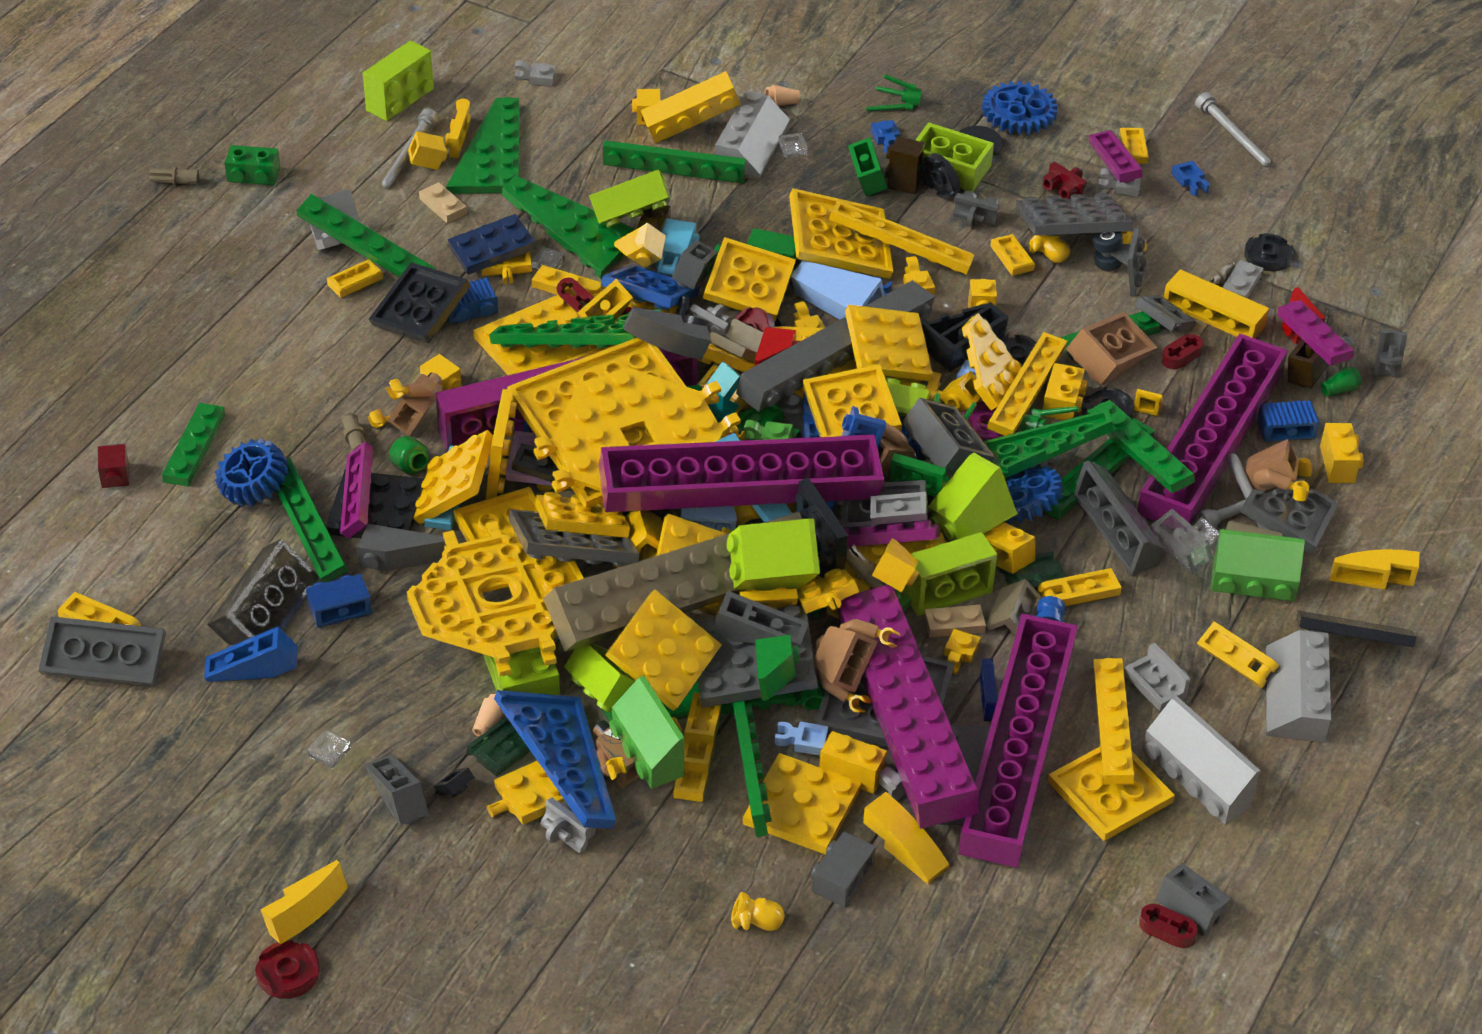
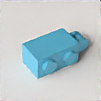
[656,219,700,276]

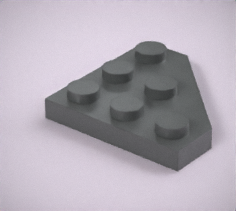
[1240,489,1338,554]

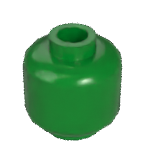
[389,436,429,475]

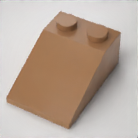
[1066,311,1158,386]

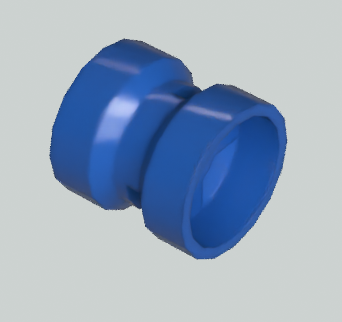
[1036,596,1066,622]

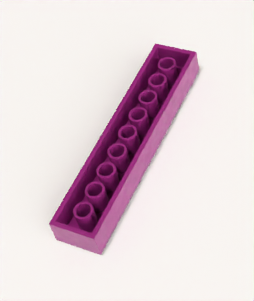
[1137,333,1288,533]
[435,347,697,452]
[598,435,884,512]
[838,585,979,829]
[958,613,1078,868]

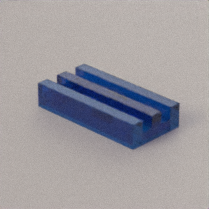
[979,659,998,722]

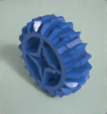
[215,438,289,508]

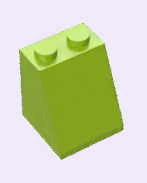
[928,453,1017,540]
[727,519,820,590]

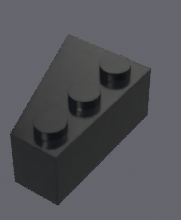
[920,302,1009,371]

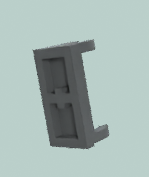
[1156,863,1231,936]

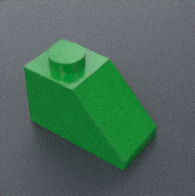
[755,635,800,701]

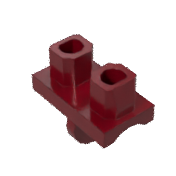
[1042,161,1087,199]

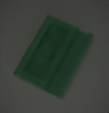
[1000,551,1066,593]
[467,717,530,777]

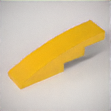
[673,693,722,802]

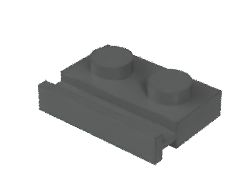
[1135,295,1196,332]

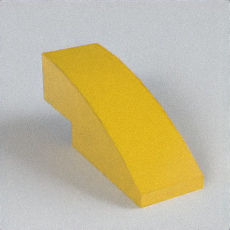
[1329,549,1420,590]
[863,792,949,884]
[260,860,348,944]

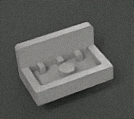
[1124,643,1190,711]

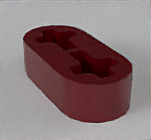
[556,277,594,313]
[1161,334,1203,369]
[1139,904,1198,948]

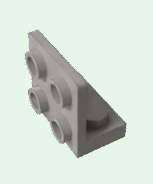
[309,189,369,250]

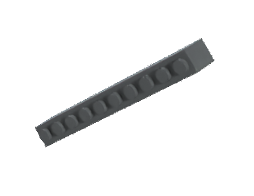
[736,280,935,412]

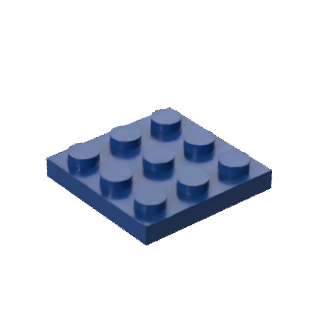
[601,264,700,310]

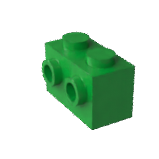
[224,145,281,185]

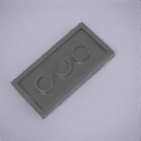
[38,616,166,687]

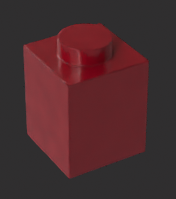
[98,444,129,488]

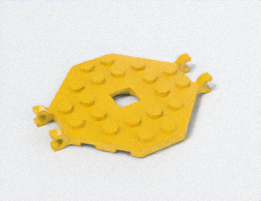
[534,367,741,511]
[407,521,584,677]

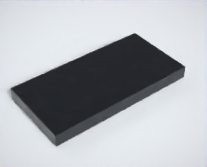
[1296,610,1416,647]

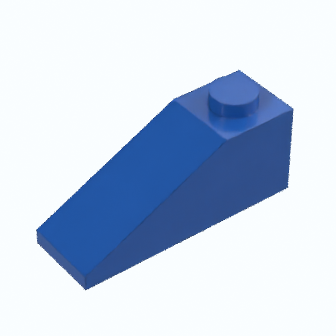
[204,627,298,682]

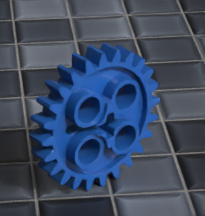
[982,81,1058,135]
[1005,464,1064,525]

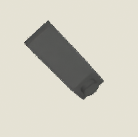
[358,524,446,571]
[711,591,809,648]
[364,754,429,825]

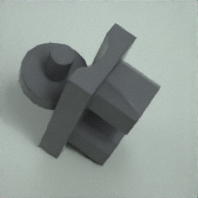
[953,190,999,227]
[1373,329,1407,377]

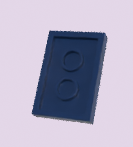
[448,214,536,275]

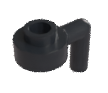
[676,296,709,328]

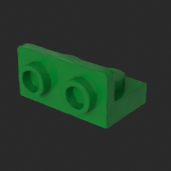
[889,453,949,497]

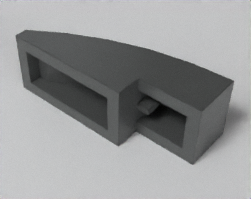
[623,307,711,360]

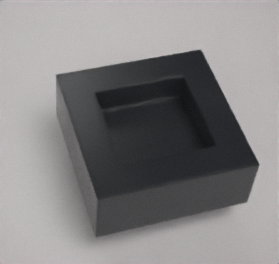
[433,767,475,797]

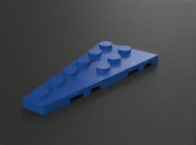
[494,690,616,829]

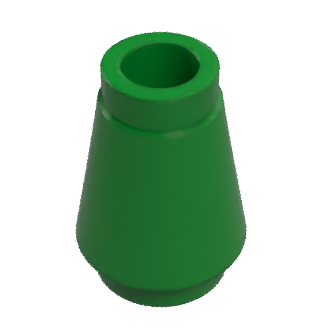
[1320,366,1362,397]

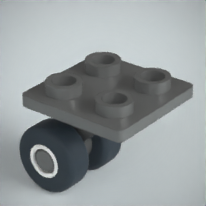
[1093,228,1146,296]

